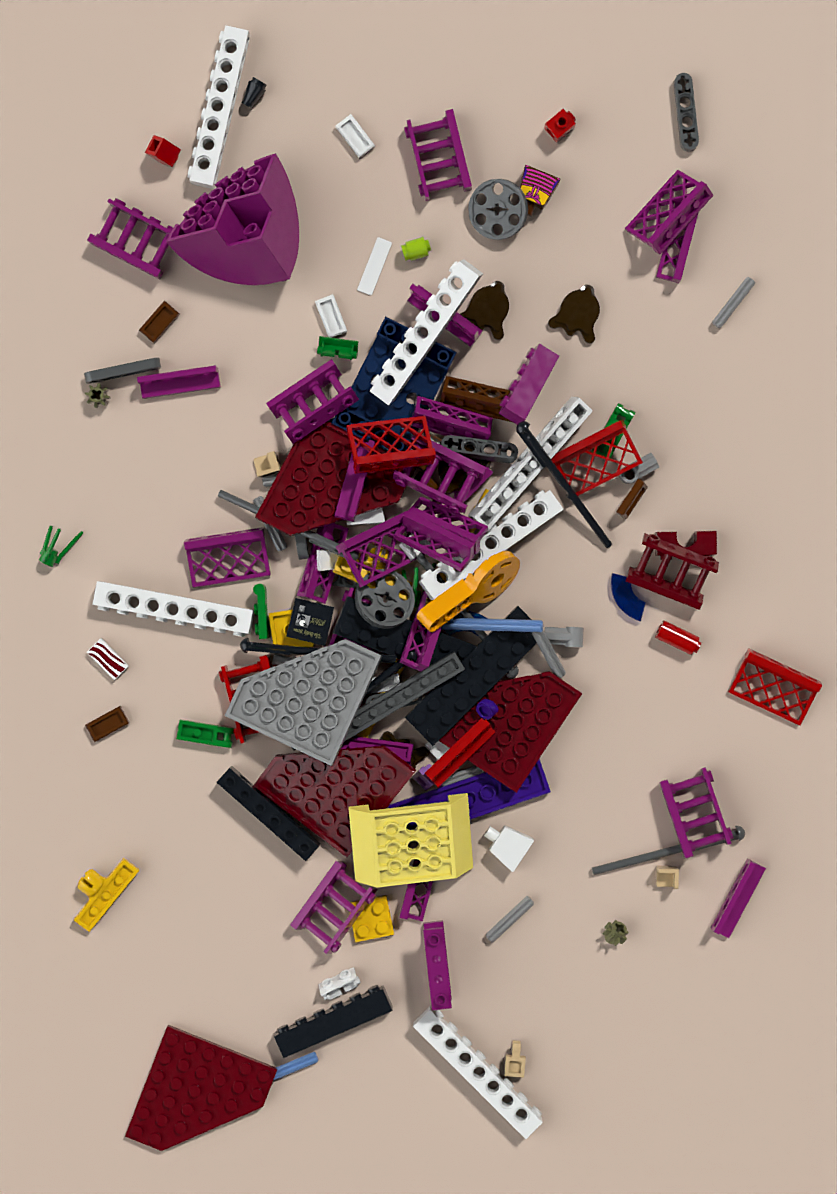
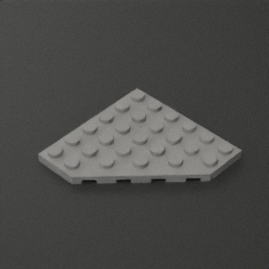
[225,639,382,766]

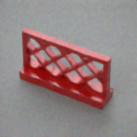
[346,416,436,474]
[551,420,643,496]
[728,648,822,726]
[425,718,496,788]

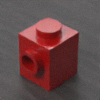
[544,108,576,143]
[145,135,181,167]

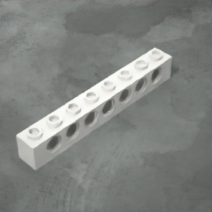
[188,25,250,189]
[370,259,483,405]
[468,396,593,531]
[419,490,563,600]
[92,581,254,637]
[413,1006,543,1139]

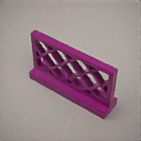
[625,170,714,255]
[407,284,483,348]
[336,511,425,588]
[184,527,271,587]

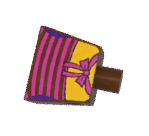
[518,165,560,217]

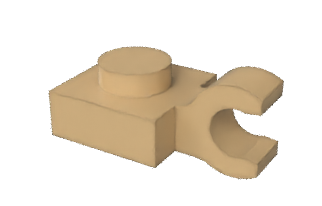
[504,1040,526,1078]

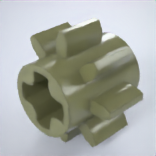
[85,383,111,408]
[602,920,629,946]

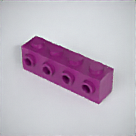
[499,343,559,424]

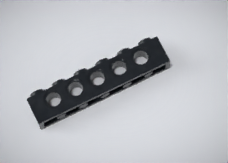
[216,766,320,861]

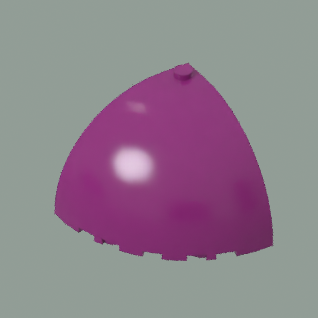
[166,153,299,285]

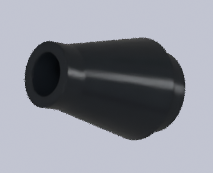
[241,77,267,108]

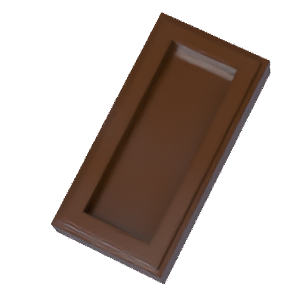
[139,300,180,344]
[616,479,648,519]
[85,706,130,742]

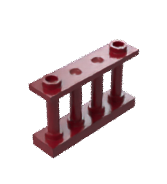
[625,533,719,610]

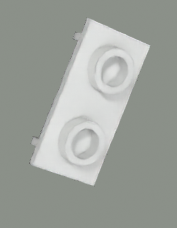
[318,967,361,1000]

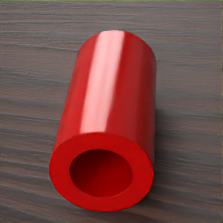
[655,620,701,655]

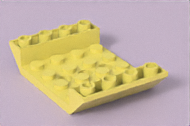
[348,793,473,888]

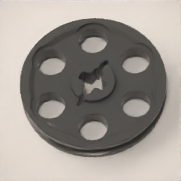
[468,179,528,240]
[355,569,415,629]

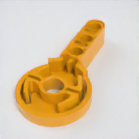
[416,551,520,632]

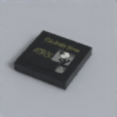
[286,598,335,646]

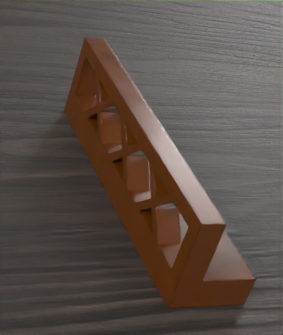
[440,376,513,423]

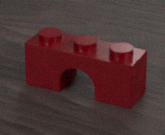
[655,531,717,560]

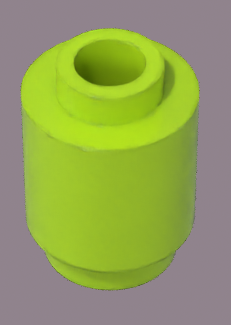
[401,237,431,261]

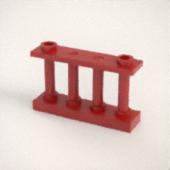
[219,654,272,744]

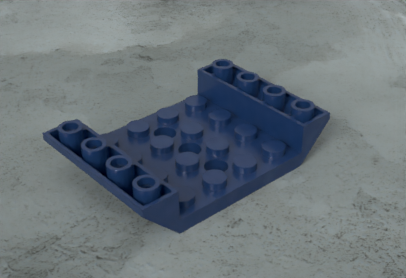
[332,316,457,452]

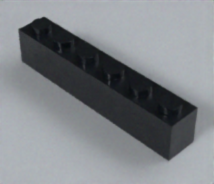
[274,985,393,1058]

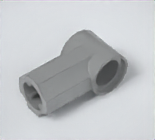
[619,453,659,484]
[544,627,584,647]

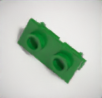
[317,336,359,361]

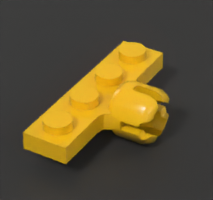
[333,547,413,601]
[74,857,139,932]

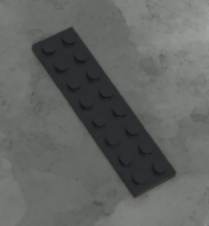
[333,596,476,666]
[404,606,537,746]

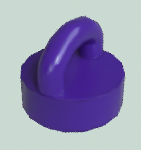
[476,699,498,720]

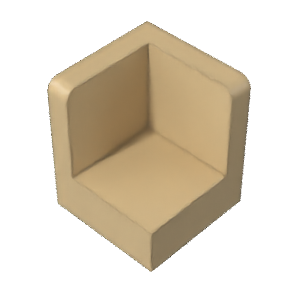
[253,451,281,478]
[656,866,679,889]

